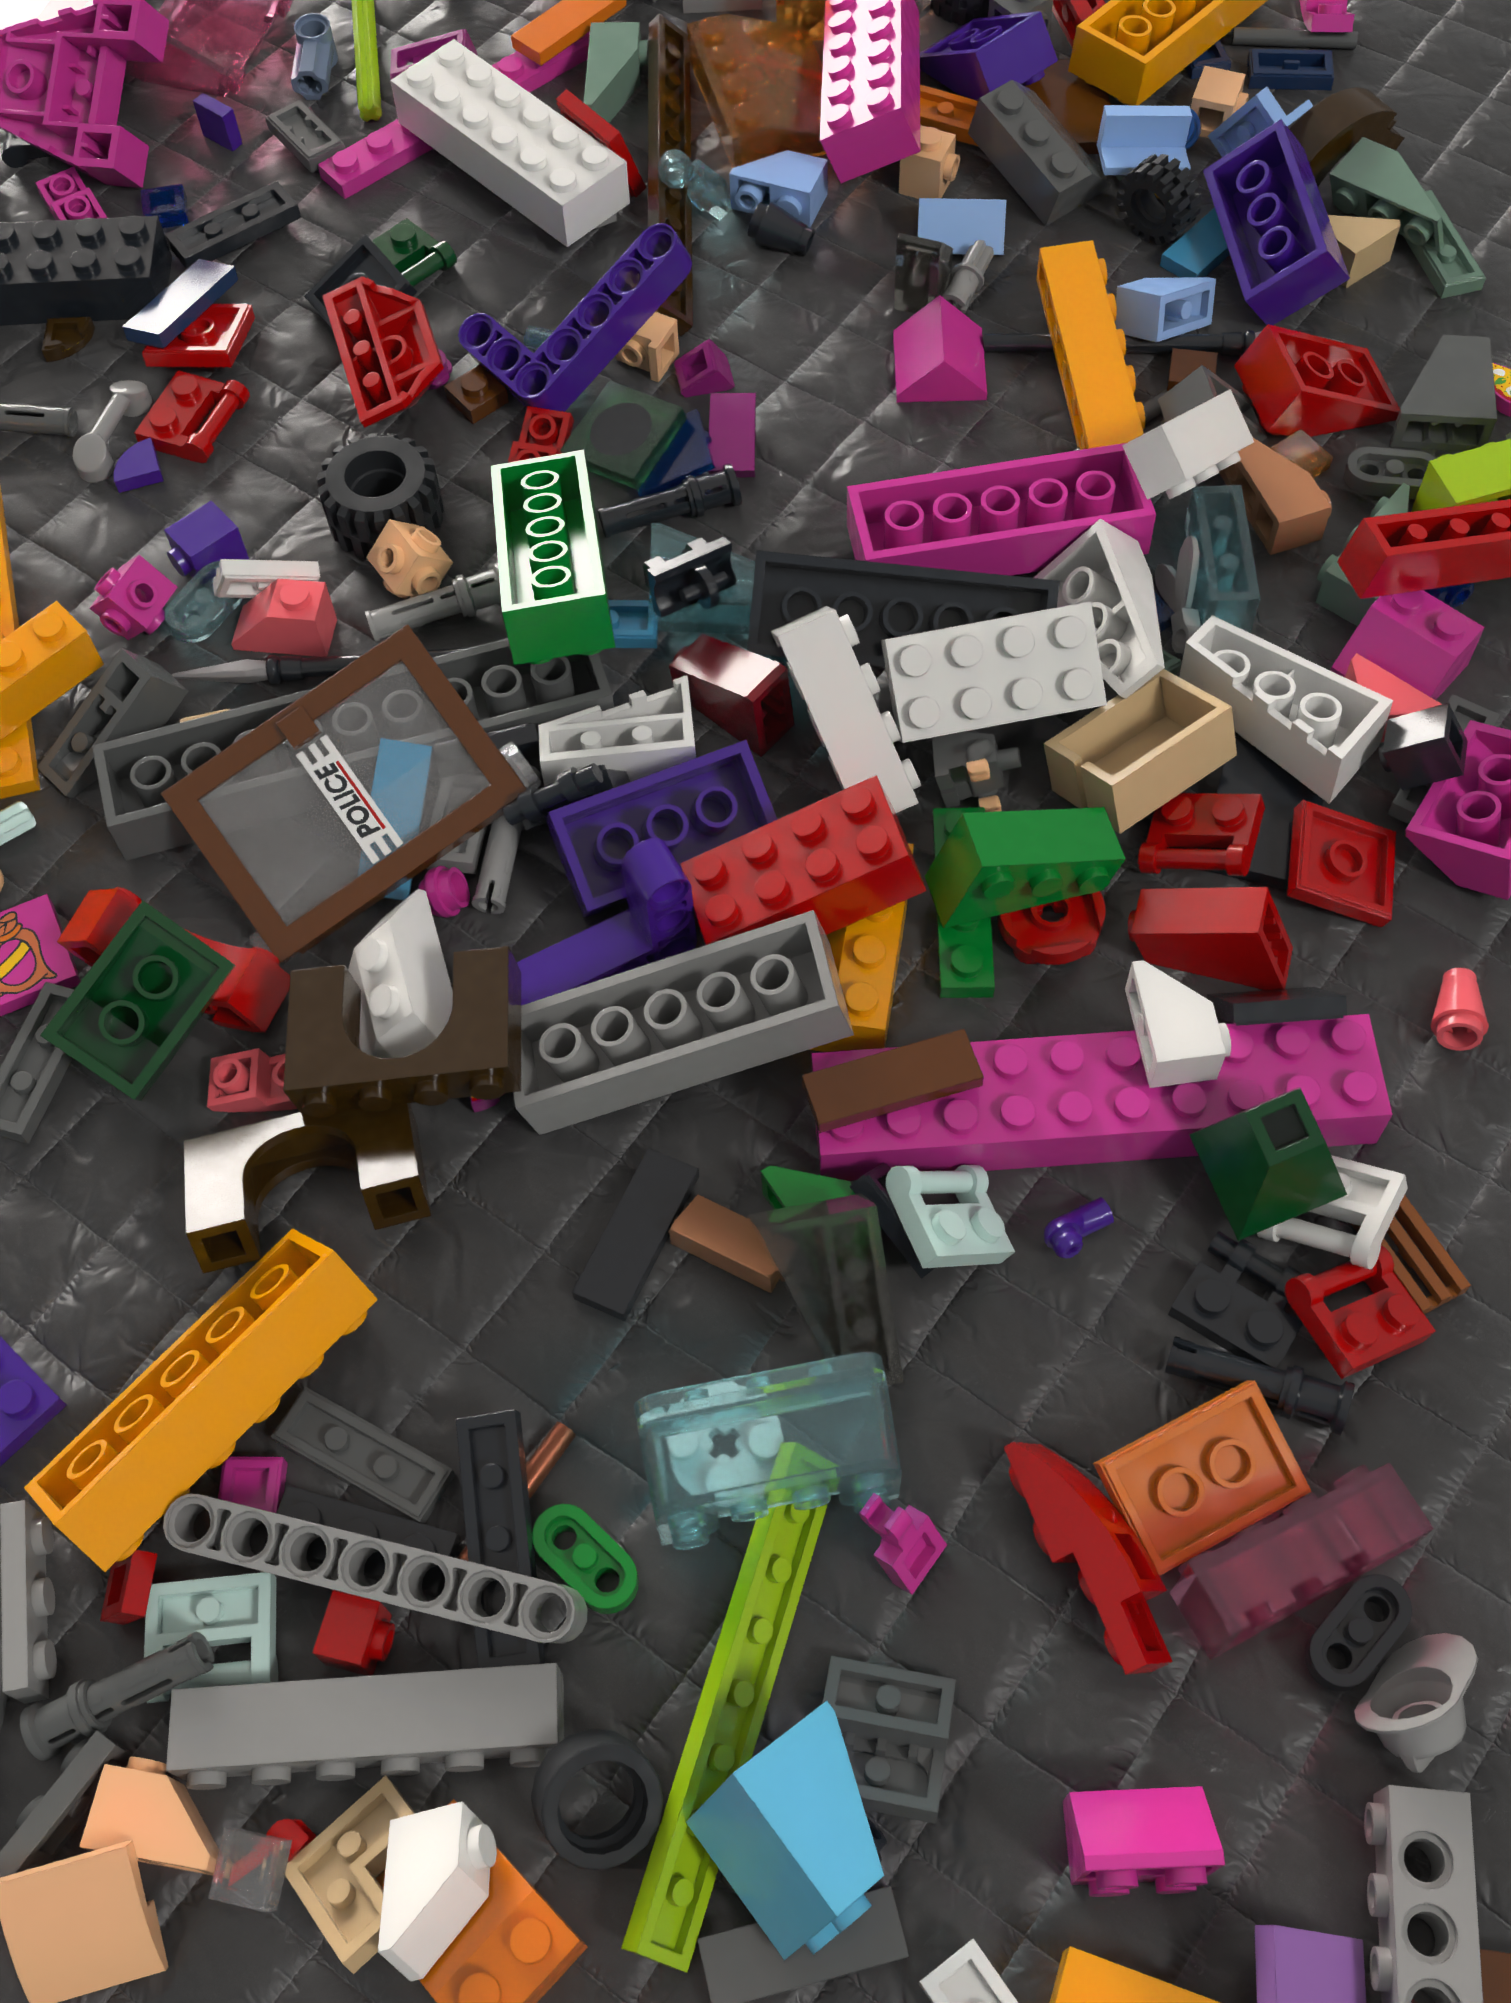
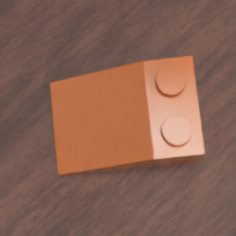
[376,1799,588,2003]

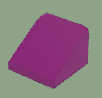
[673,338,735,398]

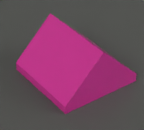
[893,295,987,403]

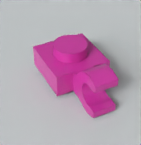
[859,1493,947,1595]

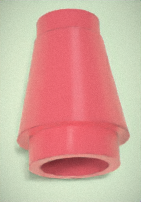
[1431,968,1489,1051]

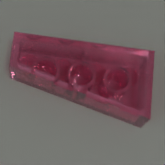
[1170,1463,1434,1661]

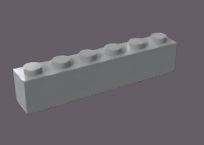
[166,1663,564,1790]

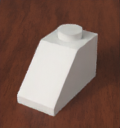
[1125,960,1231,1088]
[378,1801,497,1981]

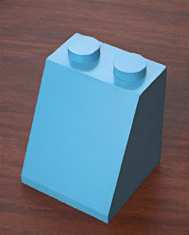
[686,1701,884,1960]

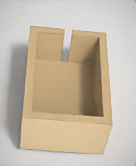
[1044,669,1237,834]

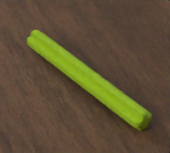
[351,0,382,122]

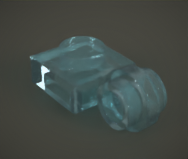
[658,149,731,221]

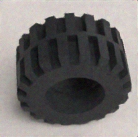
[317,433,444,559]

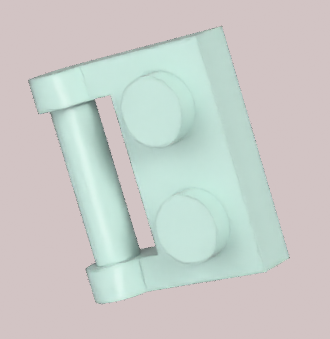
[886,1165,1015,1268]
[144,1572,278,1703]

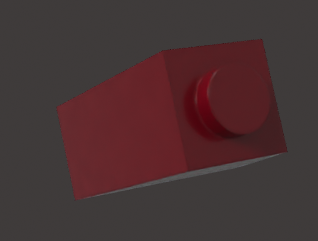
[669,633,794,757]

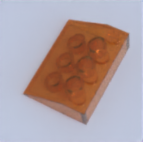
[687,14,826,168]

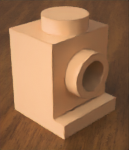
[616,312,680,382]

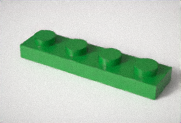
[932,807,995,998]

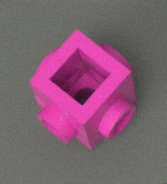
[89,555,178,640]

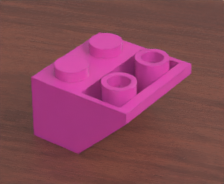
[1063,1786,1225,1897]

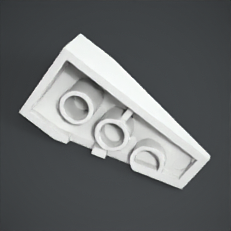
[1034,519,1165,699]

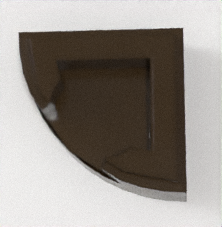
[41,317,95,362]

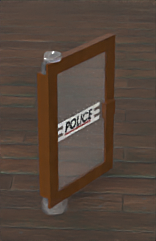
[161,624,541,965]

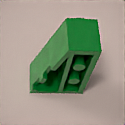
[925,807,1126,928]

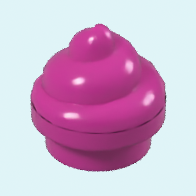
[418,866,470,918]

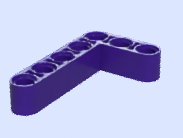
[458,223,692,412]
[517,838,697,1006]

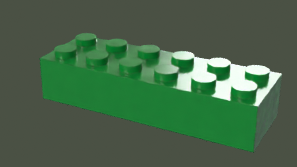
[491,450,616,665]

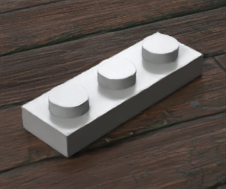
[0,1500,57,1704]

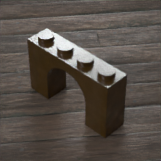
[283,946,521,1117]
[184,1103,431,1274]

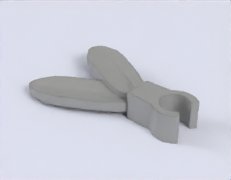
[1155,536,1201,654]

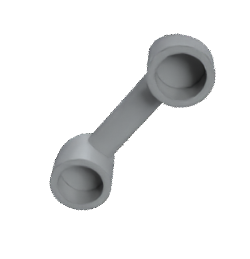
[72,380,153,482]

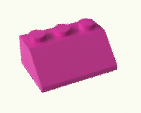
[1406,720,1511,900]

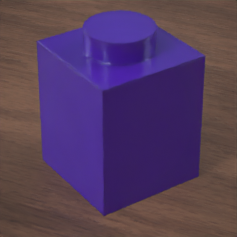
[164,501,249,588]

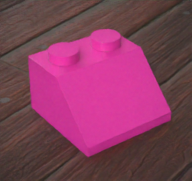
[1330,590,1485,700]

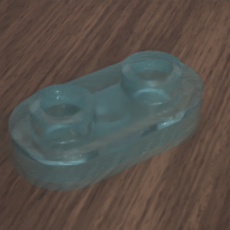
[164,561,244,643]

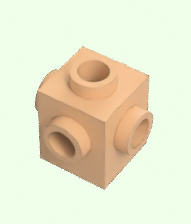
[366,519,453,599]

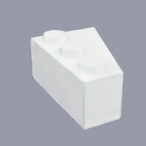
[1122,389,1254,500]
[538,675,696,787]

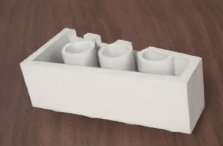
[1179,615,1393,804]

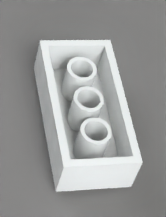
[881,601,1107,743]

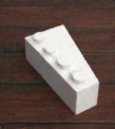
[771,606,921,813]

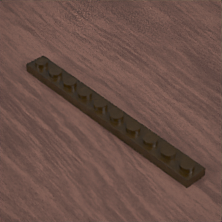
[648,13,693,337]

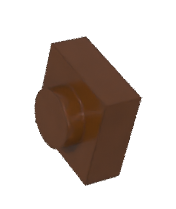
[444,364,509,424]

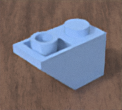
[729,150,828,227]

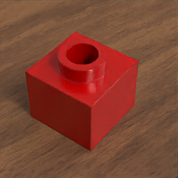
[312,1590,395,1676]

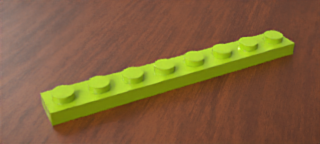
[621,1441,839,1973]

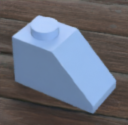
[1114,277,1216,342]

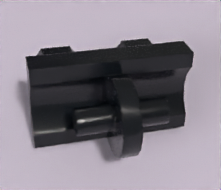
[643,536,737,618]

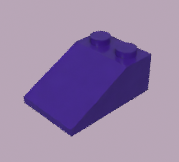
[920,11,1058,101]

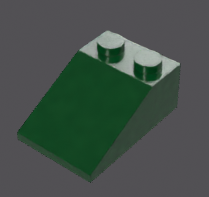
[40,900,236,1101]

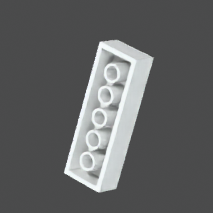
[390,39,630,247]

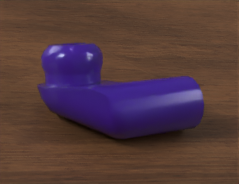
[1043,1197,1114,1258]

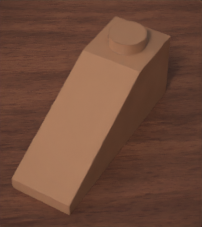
[1219,438,1332,555]

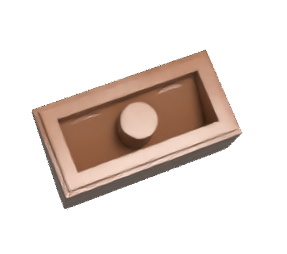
[669,1195,798,1293]

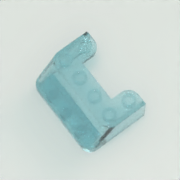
[634,1352,902,1550]

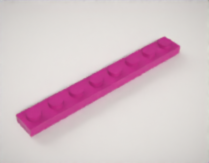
[318,32,590,199]

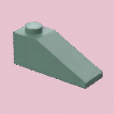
[584,22,648,123]

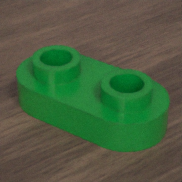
[532,1504,639,1614]

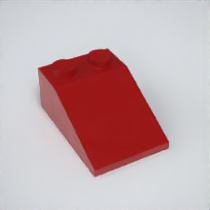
[1234,324,1400,439]

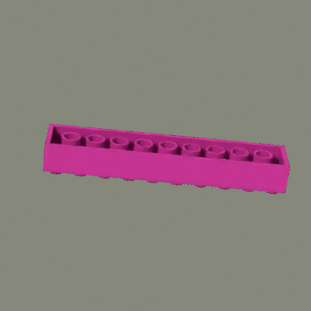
[812,1014,1393,1181]

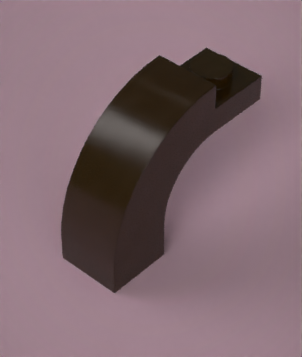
[1290,87,1405,187]

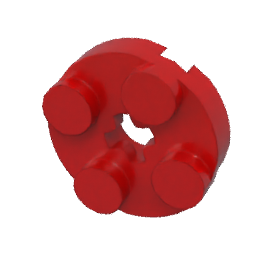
[997,891,1106,965]

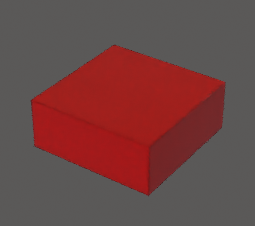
[100,1550,157,1625]

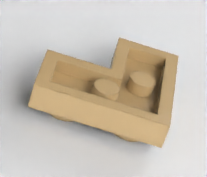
[281,1775,415,1974]

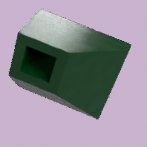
[1189,1088,1347,1241]

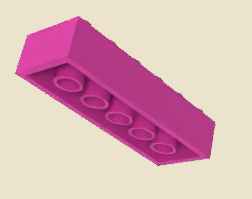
[820,0,921,183]
[847,443,1156,576]

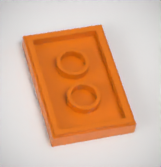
[1093,1380,1312,1575]

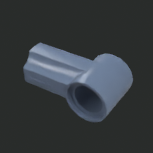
[291,13,338,100]

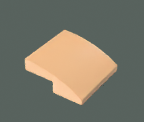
[0,1840,169,2003]

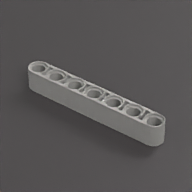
[163,1494,588,1644]

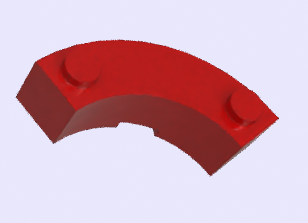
[57,887,290,1033]

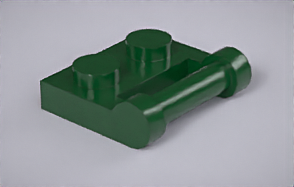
[372,218,457,287]

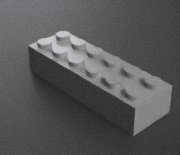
[513,910,854,1135]

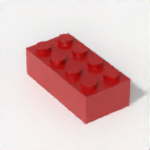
[680,775,927,945]

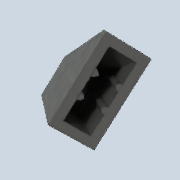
[1390,335,1497,451]

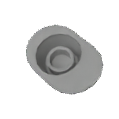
[1354,1633,1478,1773]

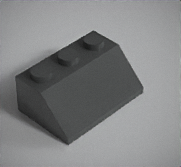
[968,80,1112,226]

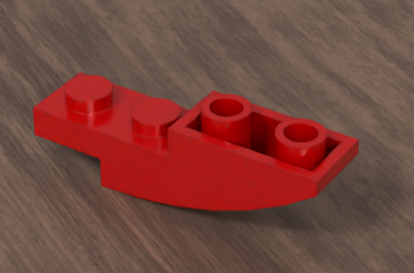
[1004,1442,1173,1675]

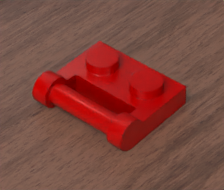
[134,370,250,463]
[1138,793,1265,876]
[1285,1245,1436,1379]

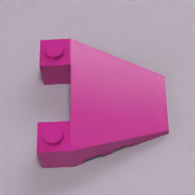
[0,0,169,188]

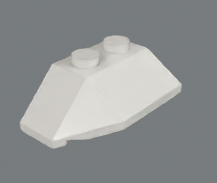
[348,889,453,1058]

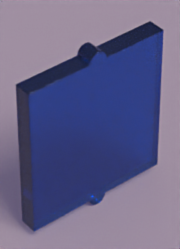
[627,409,715,497]

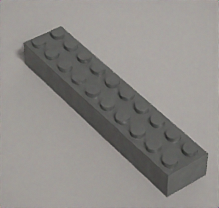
[92,638,614,861]

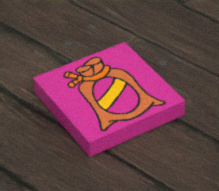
[0,894,81,1017]

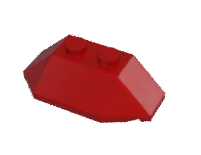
[322,276,444,428]

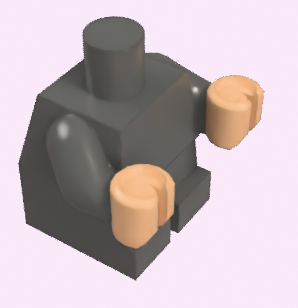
[932,731,1022,812]

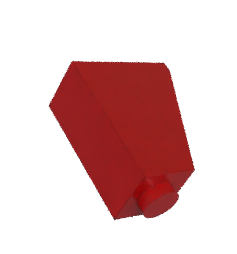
[1128,887,1293,990]

